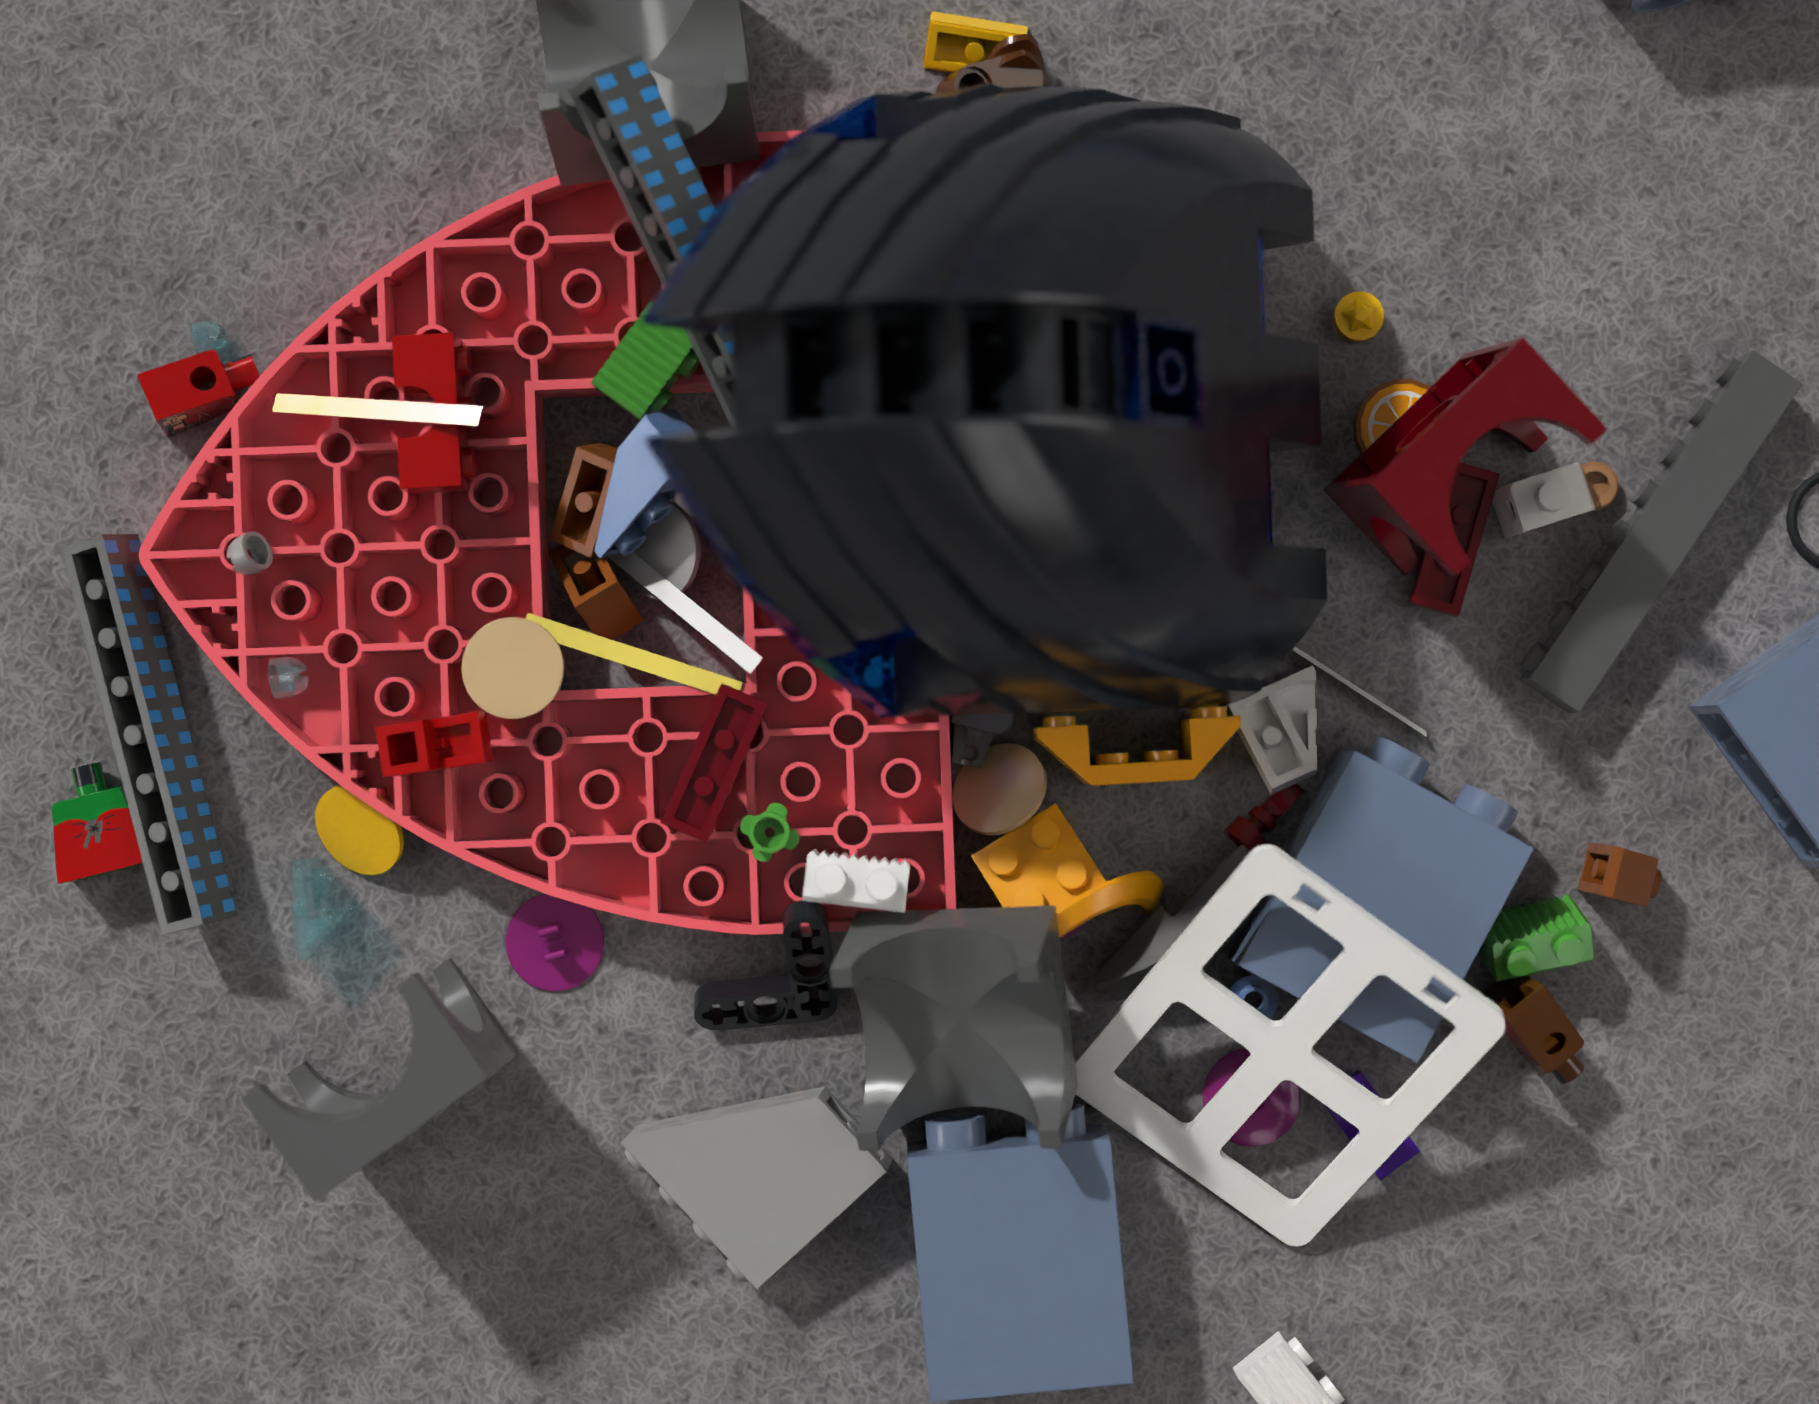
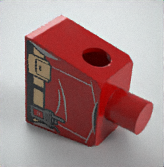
[137,349,260,438]

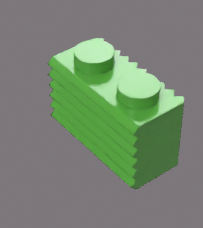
[591,301,700,421]
[1479,894,1594,982]

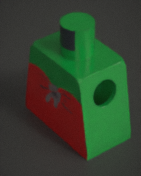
[52,762,143,884]

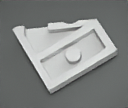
[1227,666,1317,795]

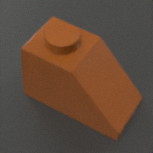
[549,442,618,558]
[549,544,644,640]
[1577,843,1661,907]

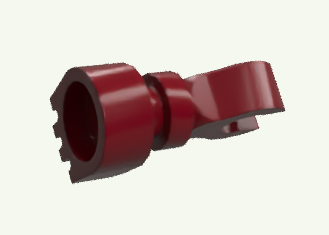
[1223,783,1304,852]

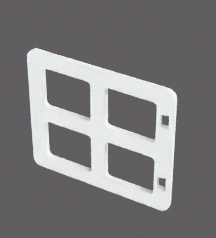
[1075,844,1505,1246]

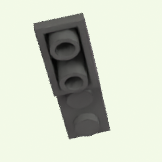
[1093,845,1251,1001]

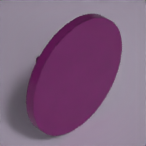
[506,894,604,991]

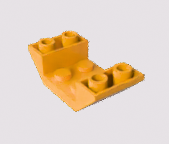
[1032,707,1241,786]

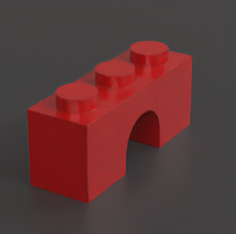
[392,333,477,494]

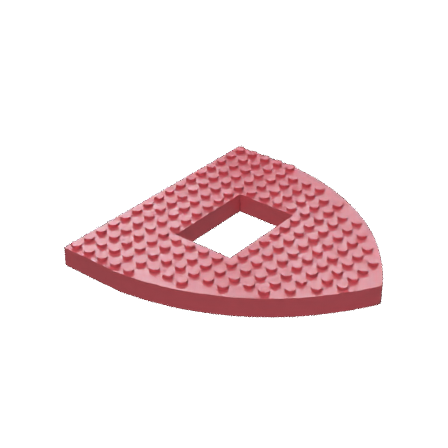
[139,127,956,935]

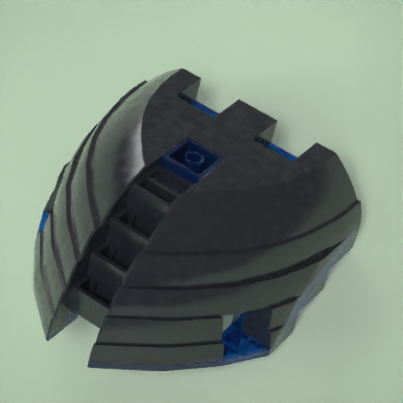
[642,84,1328,718]

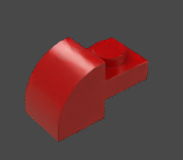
[375,711,493,778]

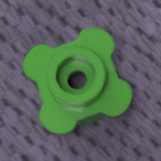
[740,803,799,862]

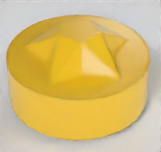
[1332,291,1384,343]

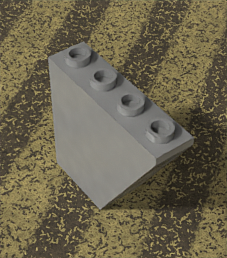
[621,1086,892,1290]

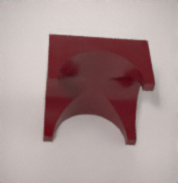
[1323,337,1608,576]

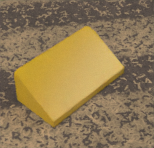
[923,11,1028,73]

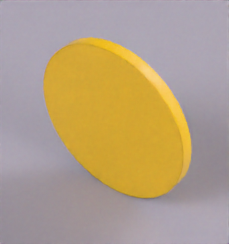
[315,785,404,875]

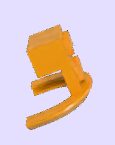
[971,803,1164,938]

